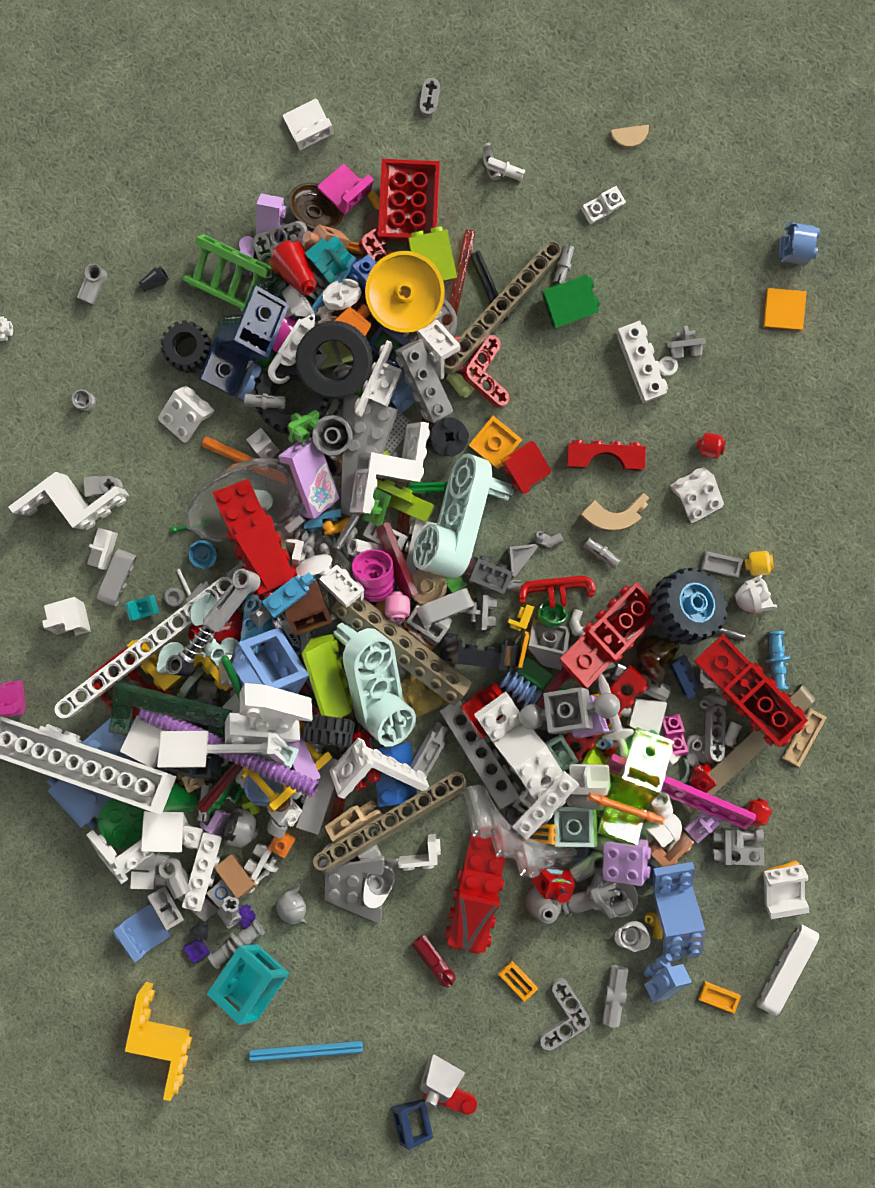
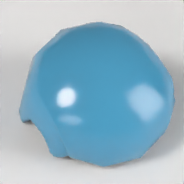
[188,540,218,569]

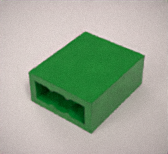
[540,274,600,328]

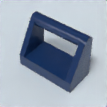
[369,325,412,368]
[391,1099,433,1150]

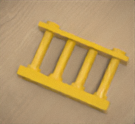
[240,722,333,813]

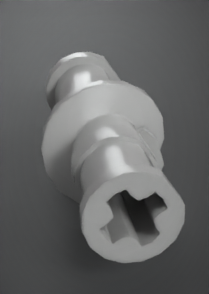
[208,919,265,969]

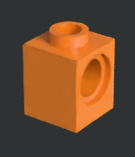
[268,832,297,859]

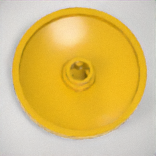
[365,251,445,333]

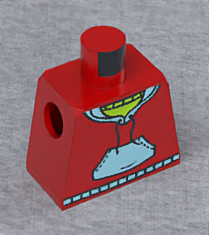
[531,865,575,903]

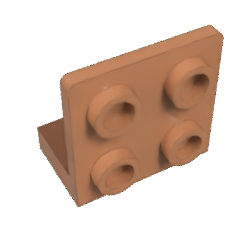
[648,831,694,867]

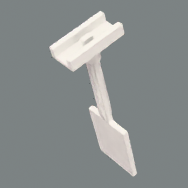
[157,731,287,768]

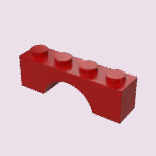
[566,440,646,471]

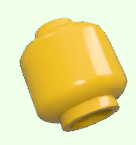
[745,550,774,577]

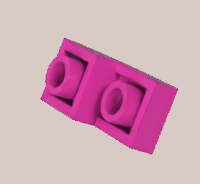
[661,714,688,756]

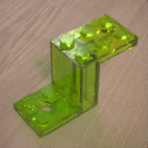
[598,727,674,845]

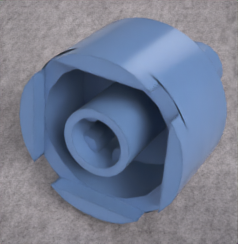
[779,222,820,265]

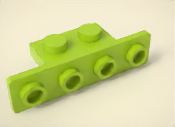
[377,479,434,522]

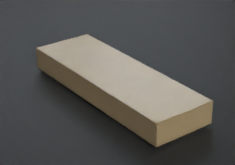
[781,708,827,767]

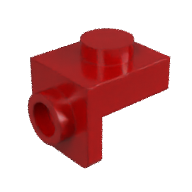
[689,761,717,793]

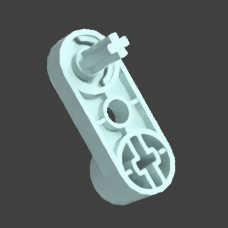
[413,453,514,579]
[334,623,416,746]

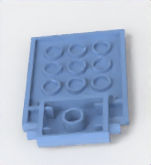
[47,706,167,829]

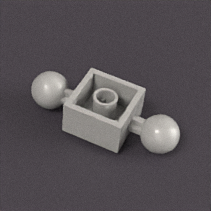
[519,687,620,734]

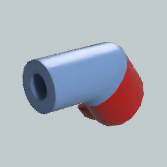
[598,739,615,757]

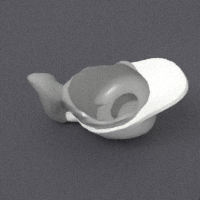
[363,857,399,908]

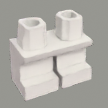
[130,852,170,889]

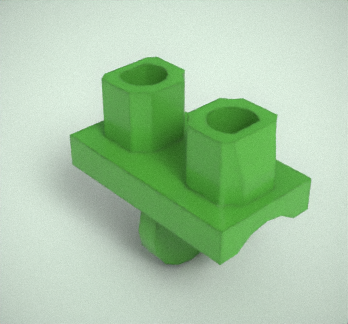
[288,410,319,444]
[362,487,392,527]

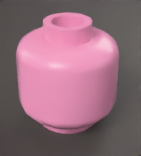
[385,592,410,622]

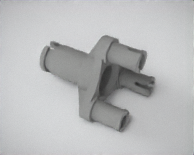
[562,872,633,919]

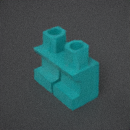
[305,235,352,284]

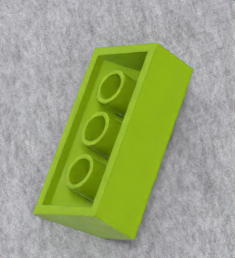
[302,634,353,718]

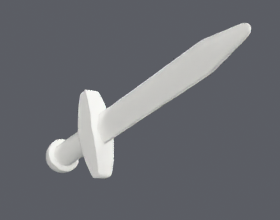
[598,673,634,759]

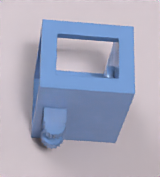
[230,627,309,694]

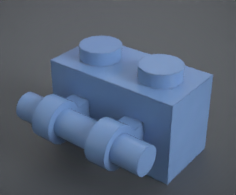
[644,954,692,1003]

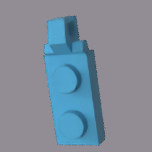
[262,572,315,618]

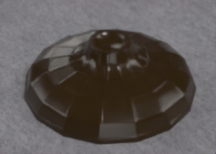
[289,182,344,231]

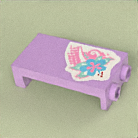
[278,437,340,519]

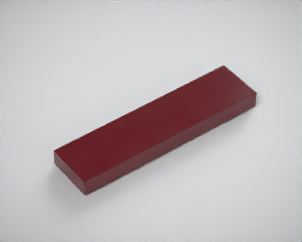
[375,522,418,599]

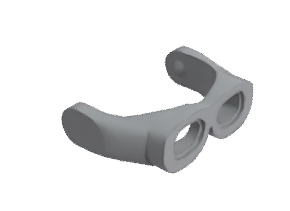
[483,143,501,181]

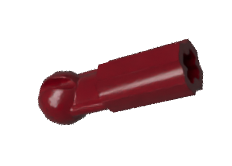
[411,934,456,988]

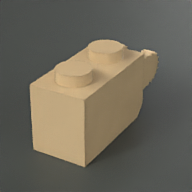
[325,801,382,843]

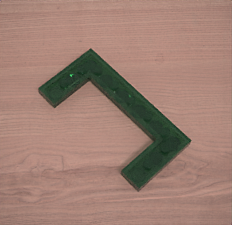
[109,681,233,760]

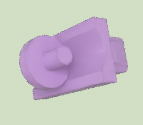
[684,812,724,843]

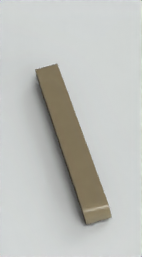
[444,241,561,374]
[679,684,815,814]
[313,772,467,874]

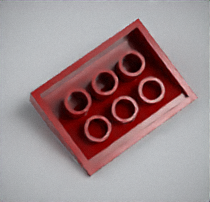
[378,159,440,243]

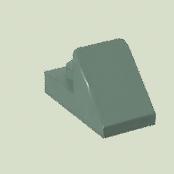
[545,734,579,771]

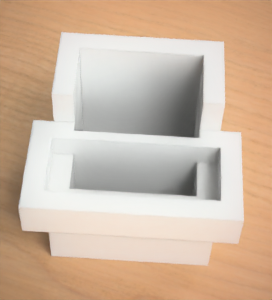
[42,597,91,636]

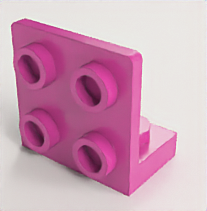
[318,164,374,215]

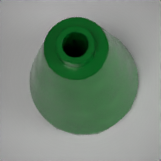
[142,782,198,812]

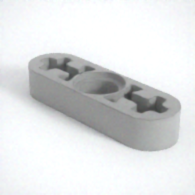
[705,705,726,761]

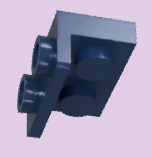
[669,655,701,699]

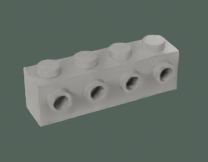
[395,340,453,422]

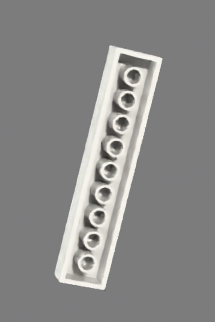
[0,716,176,815]

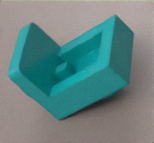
[125,595,159,621]

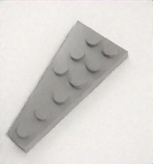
[341,394,398,519]

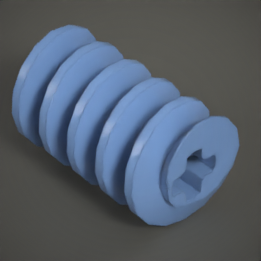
[499,669,542,707]

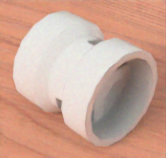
[650,792,673,819]

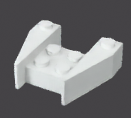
[225,683,312,744]

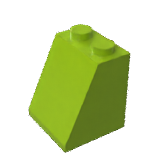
[408,226,457,281]

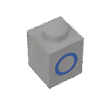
[206,879,234,908]

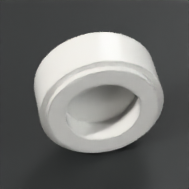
[659,356,678,376]

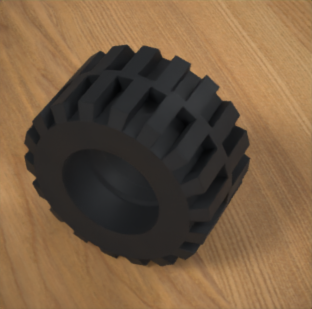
[160,320,212,373]
[302,714,355,748]

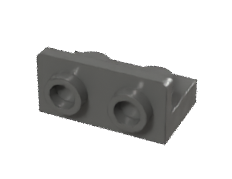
[468,555,513,594]

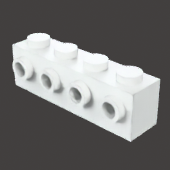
[616,321,668,404]

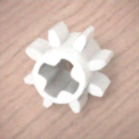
[0,316,13,341]

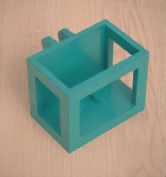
[207,944,290,1025]

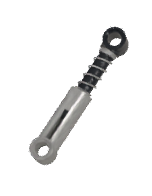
[166,569,260,677]

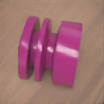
[352,549,395,602]

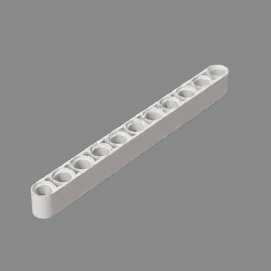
[55,577,232,718]

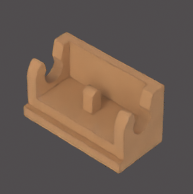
[215,854,258,899]

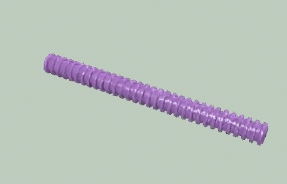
[139,704,318,798]

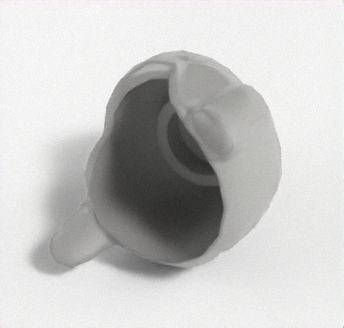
[276,883,307,925]

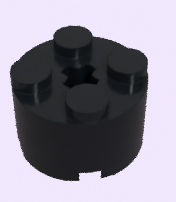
[426,417,469,456]

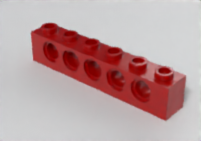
[564,664,648,764]

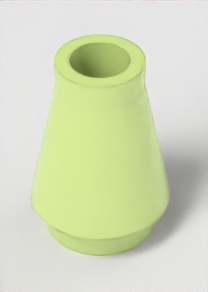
[446,372,474,398]

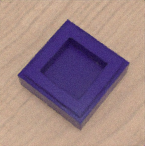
[183,939,210,964]

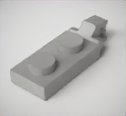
[410,722,448,776]

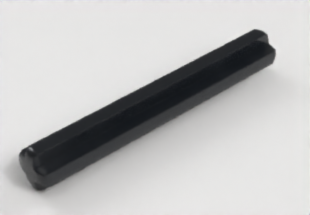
[471,251,508,324]

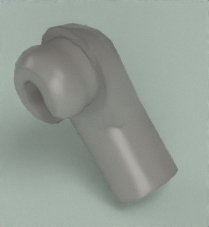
[535,531,564,548]

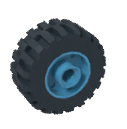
[650,567,728,645]

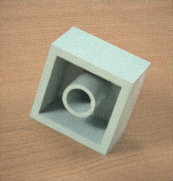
[554,807,597,847]

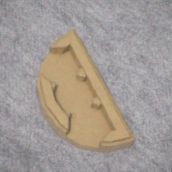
[610,125,649,148]

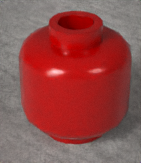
[696,433,726,459]
[745,798,772,828]

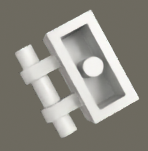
[404,603,452,648]

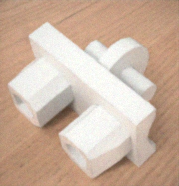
[244,843,278,880]

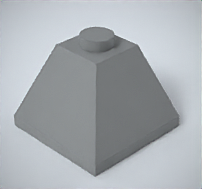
[528,618,570,670]

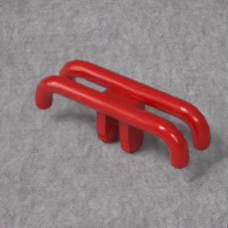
[518,575,596,608]

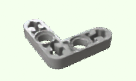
[253,221,307,289]
[540,978,590,1051]

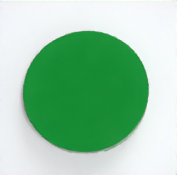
[98,798,145,849]

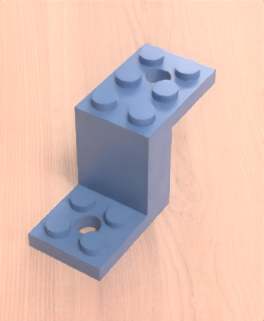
[652,862,705,961]

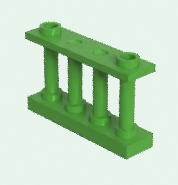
[183,234,273,312]

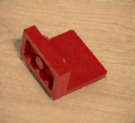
[460,682,503,739]

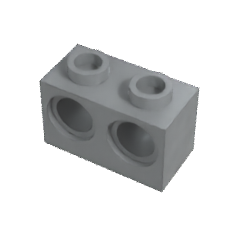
[147,886,184,931]

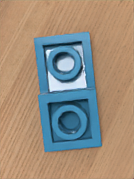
[303,508,342,532]

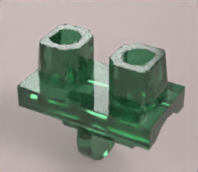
[257,272,290,309]

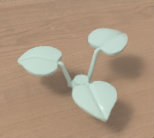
[156,593,239,674]

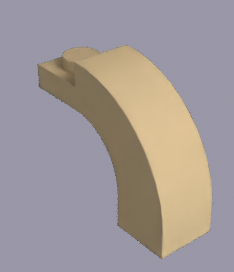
[580,493,649,531]

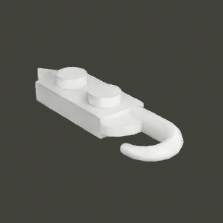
[268,313,315,384]

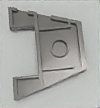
[325,856,384,923]

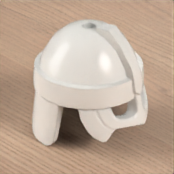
[735,575,778,614]
[639,813,682,852]

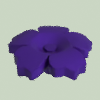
[237,904,256,928]

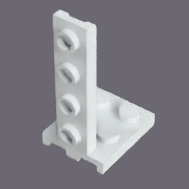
[329,738,429,799]
[86,815,190,884]

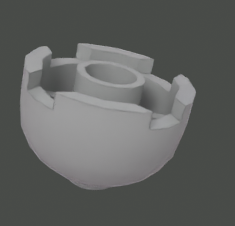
[224,807,258,848]

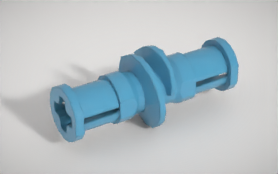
[765,631,790,690]

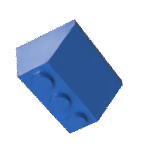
[373,742,417,807]

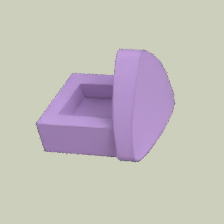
[199,810,232,835]

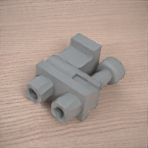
[712,827,764,866]

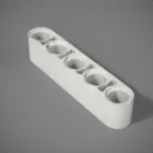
[757,924,819,1016]

